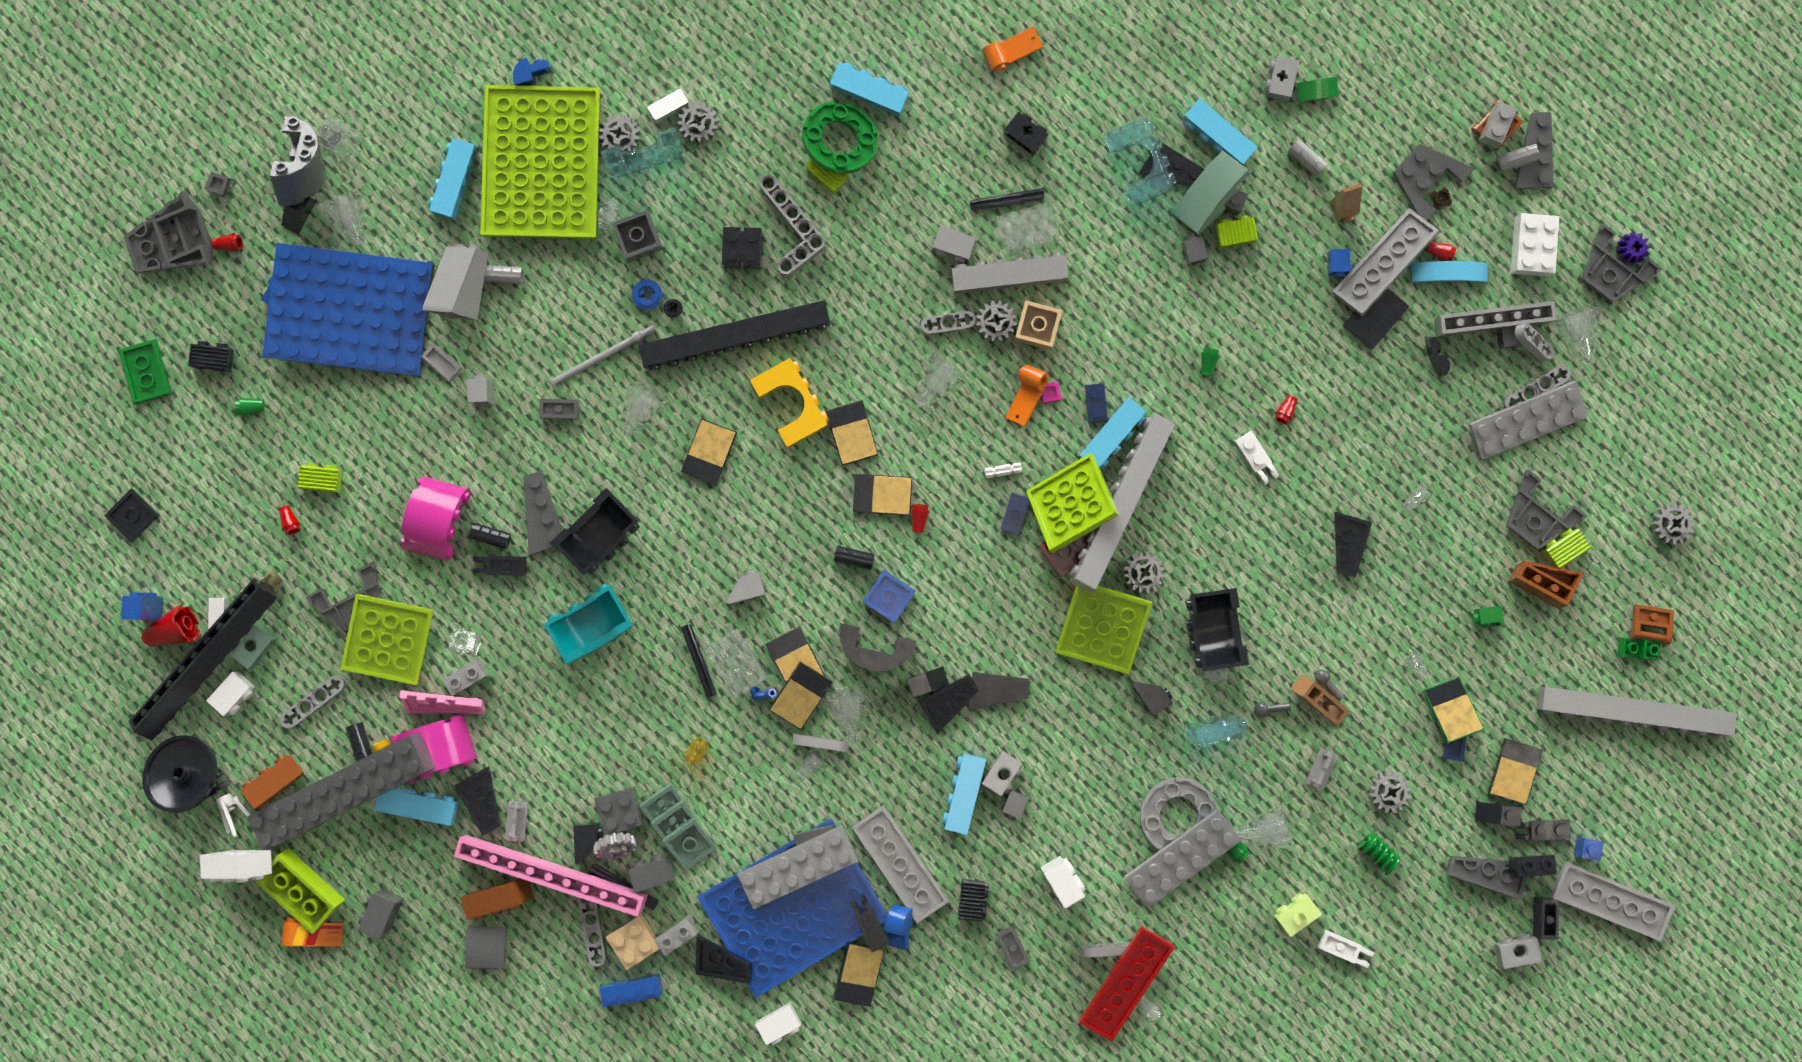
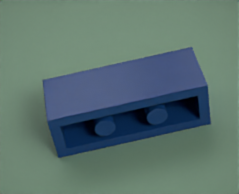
[121,592,163,620]
[600,974,663,1008]

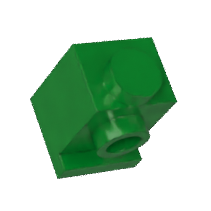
[1472,606,1504,628]

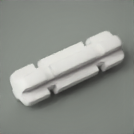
[984,463,1022,478]

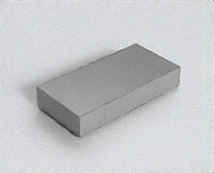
[421,343,463,382]

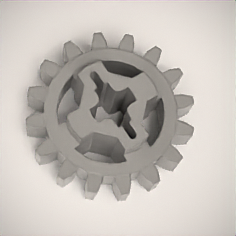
[677,101,719,144]
[599,114,641,156]
[976,300,1017,342]
[1651,503,1696,545]
[1123,552,1165,593]
[1368,771,1412,813]
[593,832,637,861]

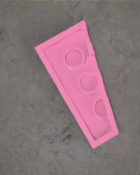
[399,691,485,714]

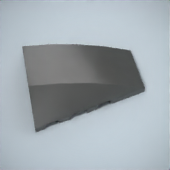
[124,191,213,273]

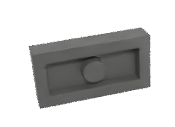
[539,399,579,420]
[996,925,1030,970]

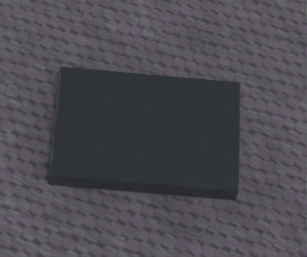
[1342,288,1410,350]

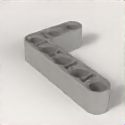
[760,174,825,277]

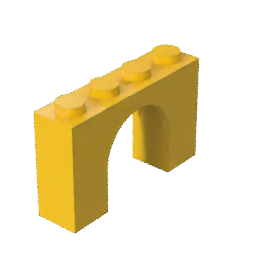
[750,358,829,448]

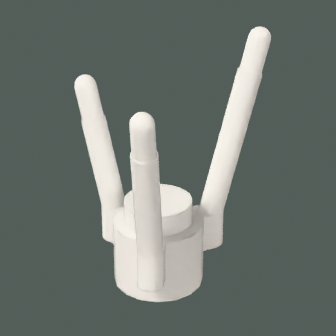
[216,794,251,837]

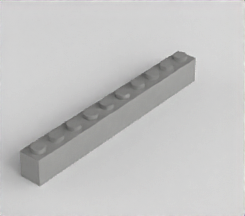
[1070,413,1175,593]
[1537,686,1737,739]

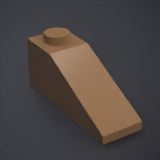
[1331,183,1362,224]
[1290,674,1349,726]

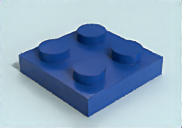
[863,570,915,623]

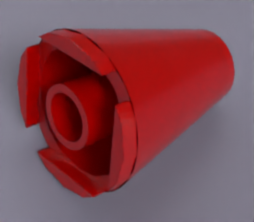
[141,605,200,647]

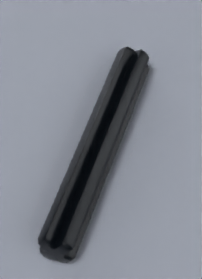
[970,188,1045,211]
[681,624,716,698]
[589,863,659,910]

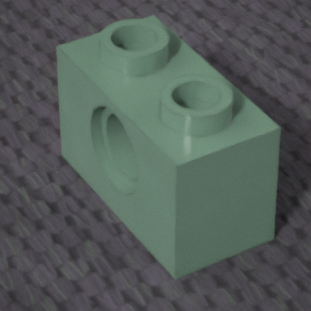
[230,625,277,670]

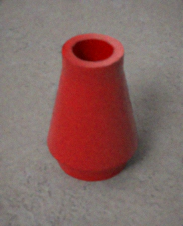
[212,233,243,252]
[1426,242,1457,261]
[1275,395,1298,425]
[911,504,930,532]
[278,505,301,535]

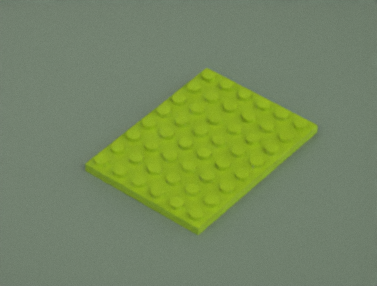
[480,85,601,239]

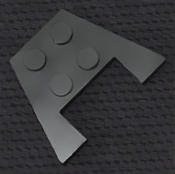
[1393,144,1474,221]
[1581,223,1663,303]
[1506,469,1588,550]
[306,562,381,638]

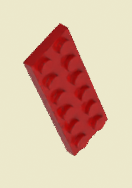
[1079,926,1175,1042]

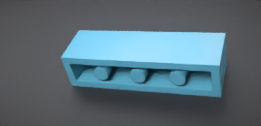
[830,63,909,117]
[1182,98,1258,165]
[429,138,478,220]
[1078,397,1147,470]
[942,753,986,835]
[374,787,459,826]

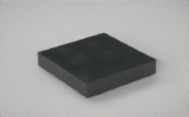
[104,488,160,542]

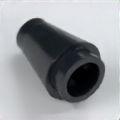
[663,299,683,318]

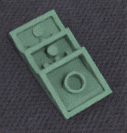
[1172,151,1250,235]
[639,783,717,871]

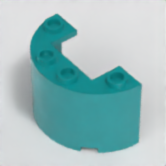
[543,584,634,665]

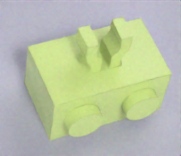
[1274,893,1322,937]

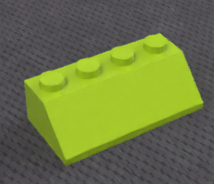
[256,848,345,934]

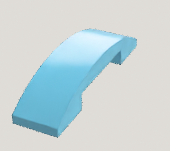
[1411,261,1488,283]

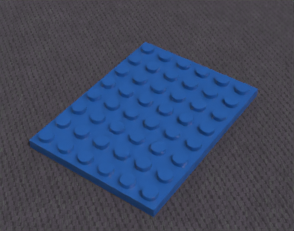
[262,243,433,377]
[697,818,888,998]

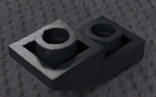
[1425,337,1450,377]

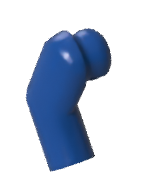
[750,687,777,700]

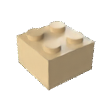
[1014,300,1062,350]
[606,913,660,970]

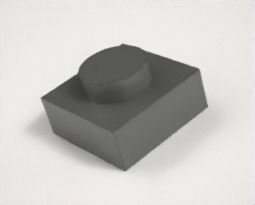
[205,172,231,197]

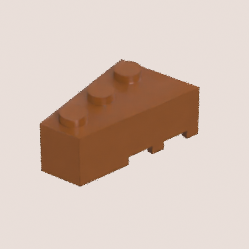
[1509,561,1584,609]
[240,755,304,812]
[460,878,534,921]

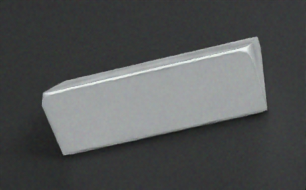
[648,89,689,124]
[208,598,229,630]

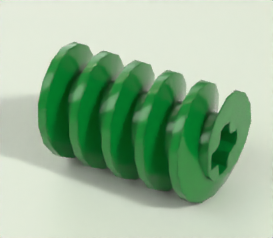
[1357,832,1400,876]

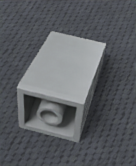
[422,244,488,320]

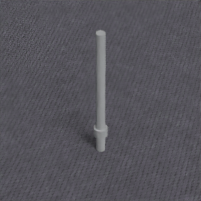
[552,325,656,385]

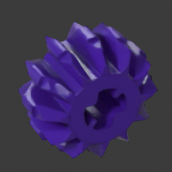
[1616,232,1651,265]

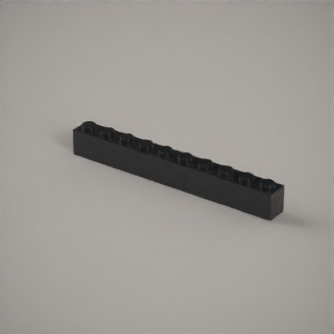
[638,300,831,371]
[129,578,277,741]

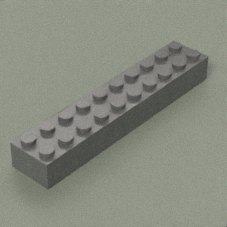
[247,733,436,850]

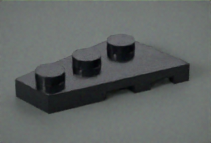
[1334,512,1372,578]
[968,672,1030,710]
[918,673,978,735]

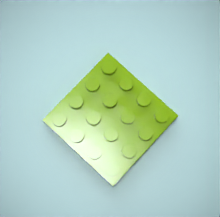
[1026,453,1119,553]
[1055,586,1152,674]
[340,594,434,685]

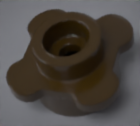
[1430,188,1452,209]

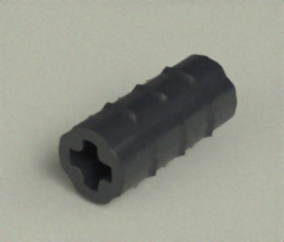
[469,523,511,549]
[834,545,875,570]
[346,722,372,762]

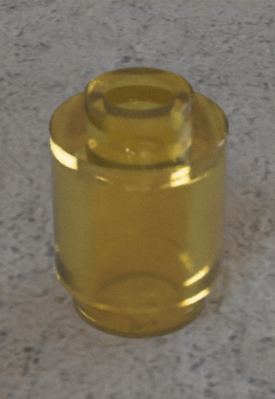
[683,736,710,766]

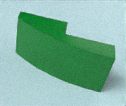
[1297,77,1339,102]
[1618,637,1661,660]

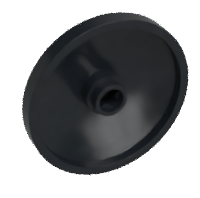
[142,735,218,813]

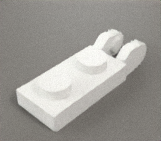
[1234,431,1279,485]
[1318,929,1375,968]

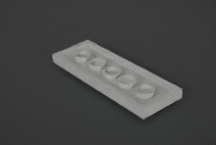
[1332,208,1439,316]
[1468,381,1588,460]
[852,805,949,923]
[1124,809,1242,908]
[737,825,858,909]
[1551,861,1675,941]

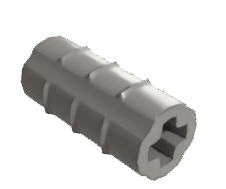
[1287,139,1328,176]
[1498,144,1541,172]
[484,265,524,284]

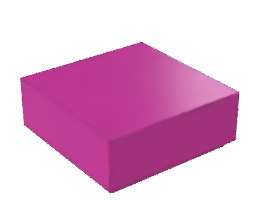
[1041,381,1062,404]

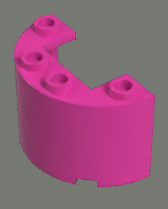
[401,476,470,562]
[389,714,477,785]

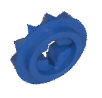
[632,280,662,310]

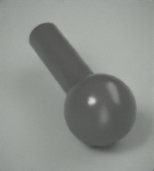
[1315,669,1345,701]
[1254,702,1291,718]

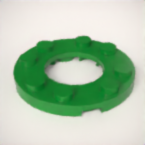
[802,101,878,174]

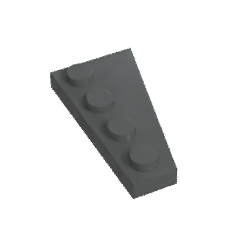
[1514,112,1554,189]
[523,470,562,555]
[1445,856,1527,900]

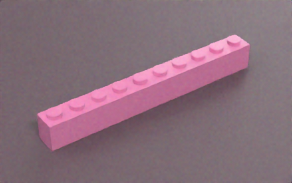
[454,835,648,917]

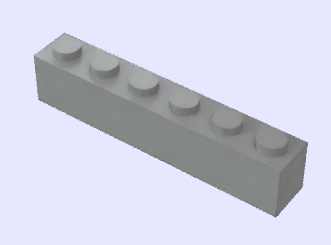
[951,253,1068,294]
[1434,301,1557,337]

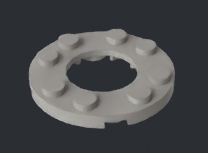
[1140,777,1217,850]

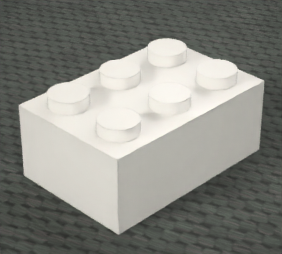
[1511,213,1559,277]
[200,850,272,883]
[1041,856,1086,908]

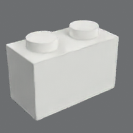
[206,671,255,716]
[755,1002,801,1045]

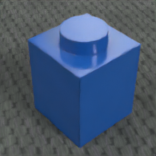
[1327,249,1351,278]
[1574,836,1604,861]

